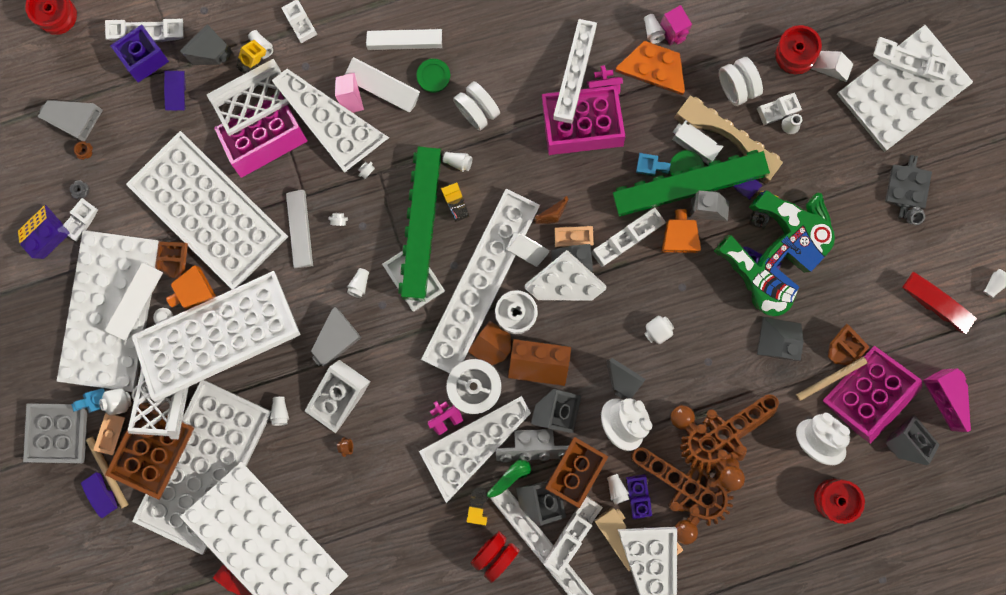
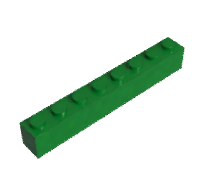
[398,146,441,302]
[613,150,770,217]

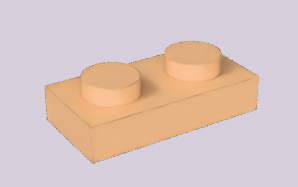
[554,226,594,248]
[93,413,125,455]

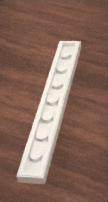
[490,489,593,595]

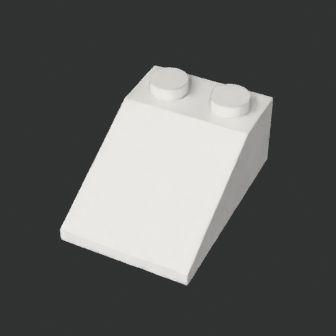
[305,360,370,433]

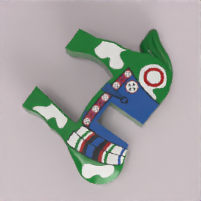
[714,190,835,316]

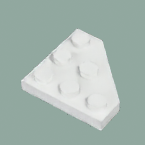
[525,250,606,301]

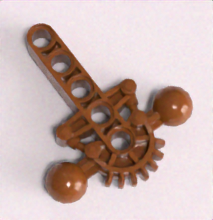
[670,395,779,491]
[631,447,740,545]

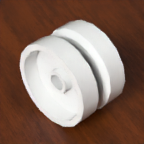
[719,57,763,106]
[453,81,500,131]
[495,290,538,334]

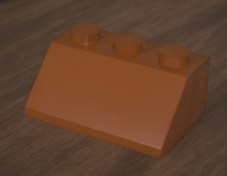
[508,339,571,386]
[545,437,609,508]

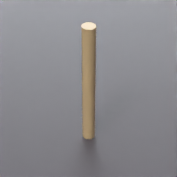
[796,357,868,401]
[86,437,129,509]

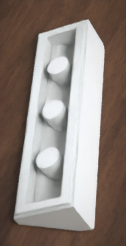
[366,29,442,50]
[345,57,420,112]
[286,190,313,268]
[105,262,163,341]

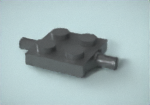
[885,155,932,219]

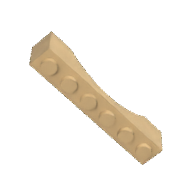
[674,96,783,184]

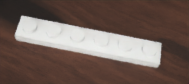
[553,19,597,124]

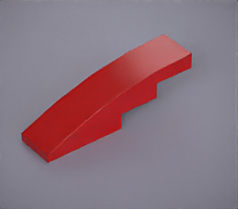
[902,272,976,334]

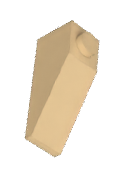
[594,507,631,571]

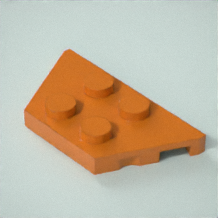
[615,41,685,95]

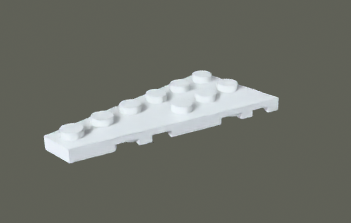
[272,69,389,173]
[419,396,531,503]
[617,527,677,595]

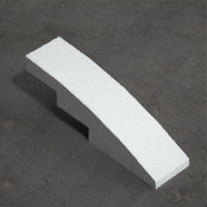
[591,208,666,267]
[543,496,603,576]

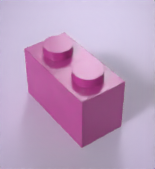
[660,5,692,46]

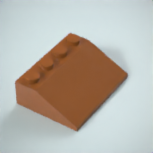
[105,402,195,500]

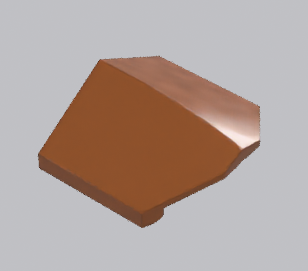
[534,196,569,224]
[155,241,188,278]
[468,321,511,366]
[828,324,869,365]

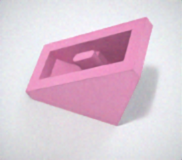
[335,73,364,113]

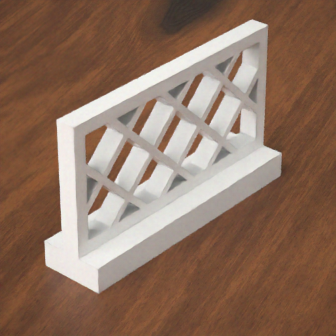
[207,59,290,136]
[128,368,189,439]

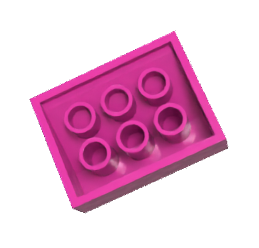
[542,85,625,155]
[214,92,307,178]
[823,346,922,444]

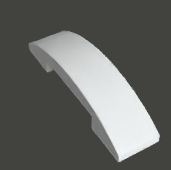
[105,19,184,42]
[873,37,950,80]

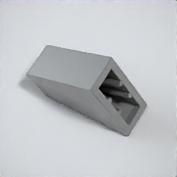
[38,100,103,141]
[689,191,729,221]
[311,307,362,367]

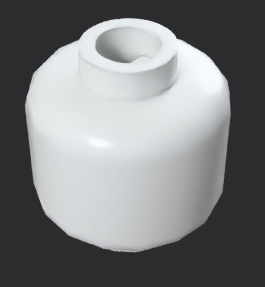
[645,316,674,344]
[99,388,131,416]

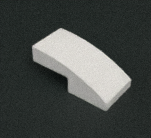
[282,0,317,43]
[757,93,802,125]
[64,198,98,242]

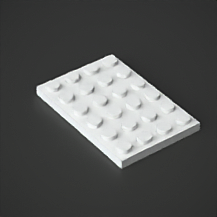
[837,25,973,152]

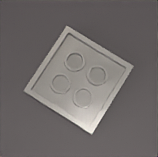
[23,404,87,463]

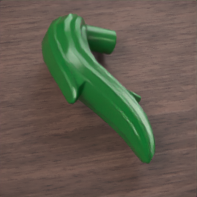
[487,459,531,498]

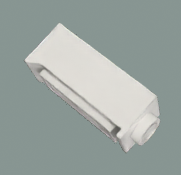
[672,120,723,165]

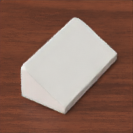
[506,232,549,267]

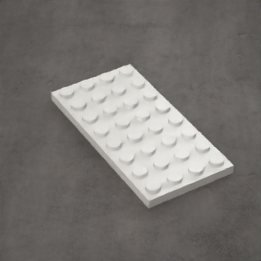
[126,131,288,290]
[57,230,159,392]
[132,271,301,402]
[132,380,271,555]
[180,462,348,595]

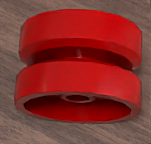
[25,0,77,35]
[775,25,822,75]
[814,478,865,524]
[471,531,520,583]

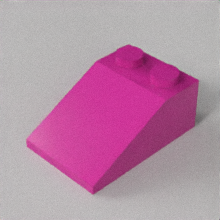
[923,368,971,432]

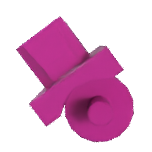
[586,65,623,94]
[428,400,463,435]

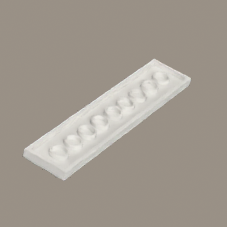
[421,189,540,373]

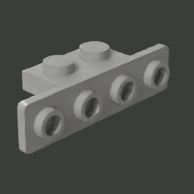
[496,429,568,462]

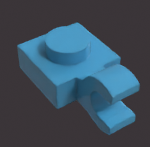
[636,153,671,176]
[71,388,105,413]

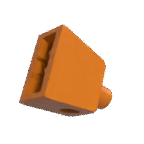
[661,209,701,253]
[166,265,216,309]

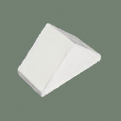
[811,51,853,82]

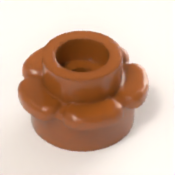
[74,141,93,160]
[337,437,353,457]

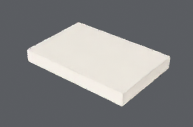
[382,251,445,312]

